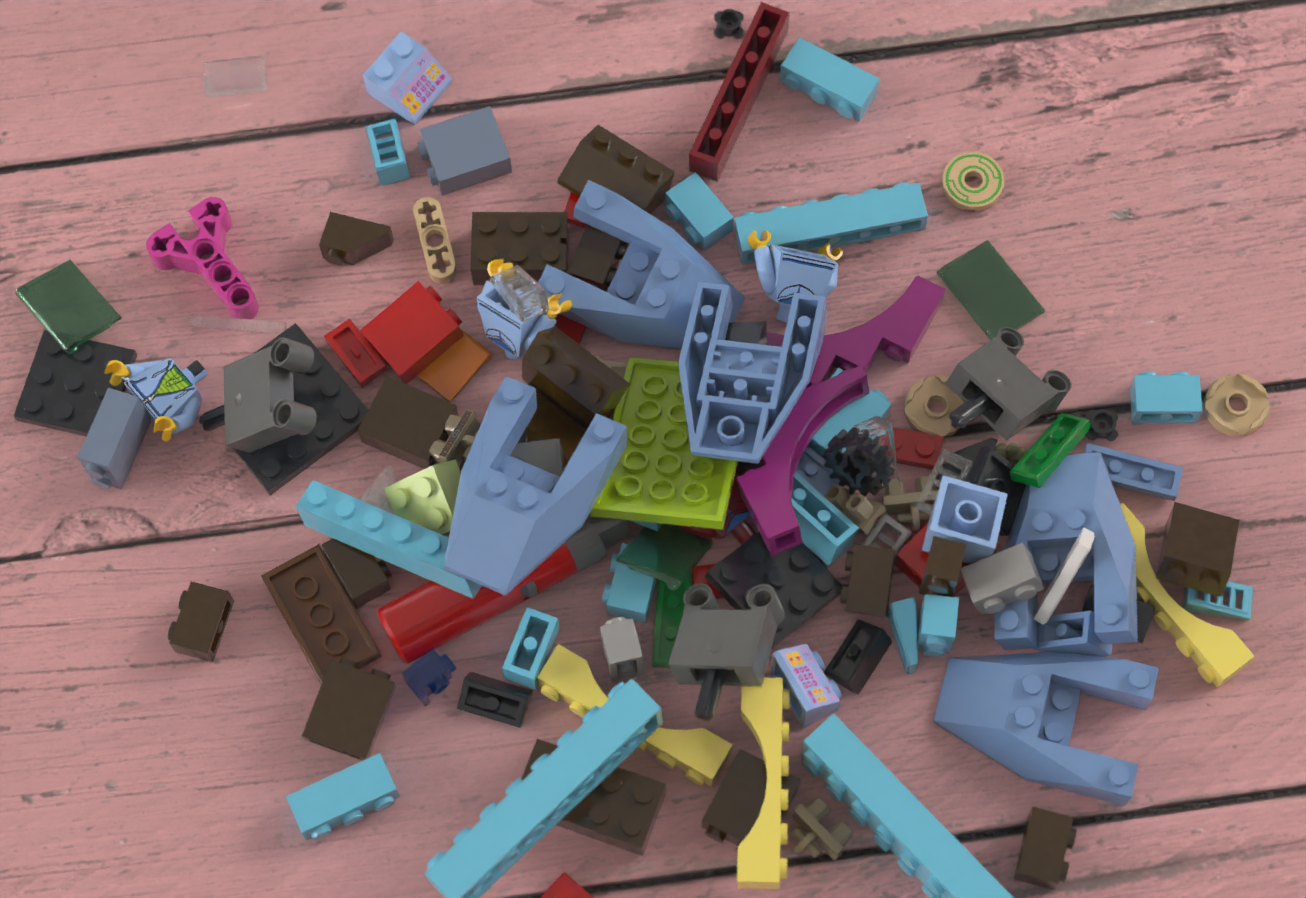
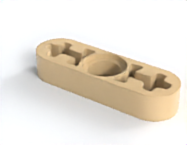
[413,197,457,284]

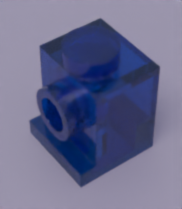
[402,648,457,707]

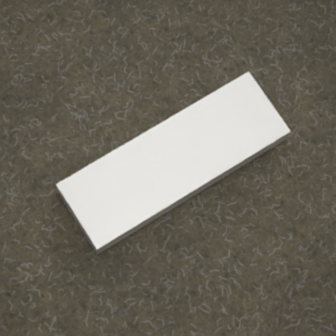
[1034,528,1095,625]

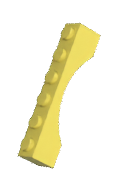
[1121,503,1255,688]
[537,644,733,787]
[737,677,790,890]

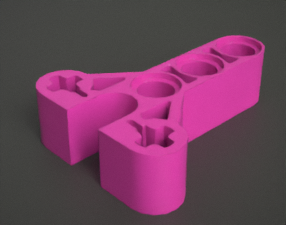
[146,197,259,321]

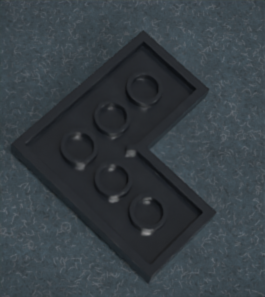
[231,323,368,495]

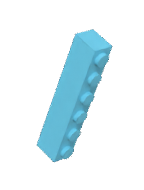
[734,182,928,265]
[296,480,482,599]

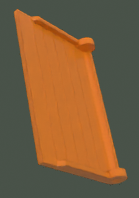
[417,328,493,402]

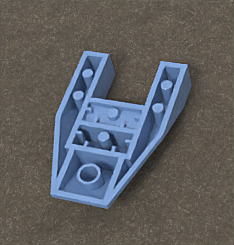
[532,180,745,350]
[678,282,828,463]
[444,376,627,595]
[994,452,1138,650]
[933,652,1159,806]

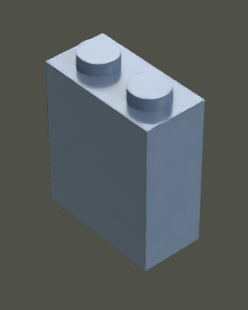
[417,106,512,195]
[77,388,151,489]

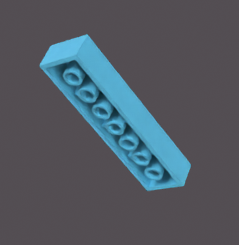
[424,678,663,898]
[801,713,1013,898]

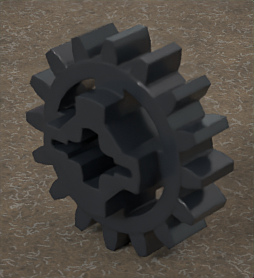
[823,427,895,497]

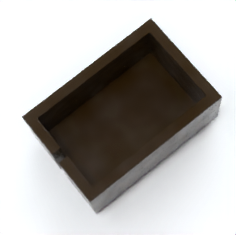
[470,212,569,285]

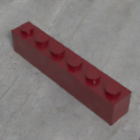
[689,2,790,182]

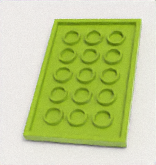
[590,357,738,530]

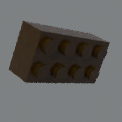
[522,739,666,856]

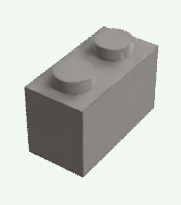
[961,542,1044,615]
[600,617,644,682]

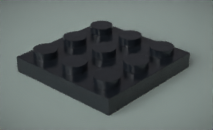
[14,330,137,437]
[705,532,843,649]

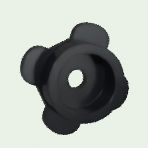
[714,9,744,39]
[1085,409,1118,442]

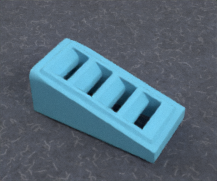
[366,118,410,185]
[1183,581,1253,620]
[887,597,918,674]

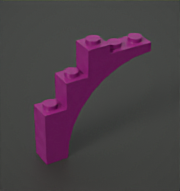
[767,275,945,389]
[737,365,869,556]

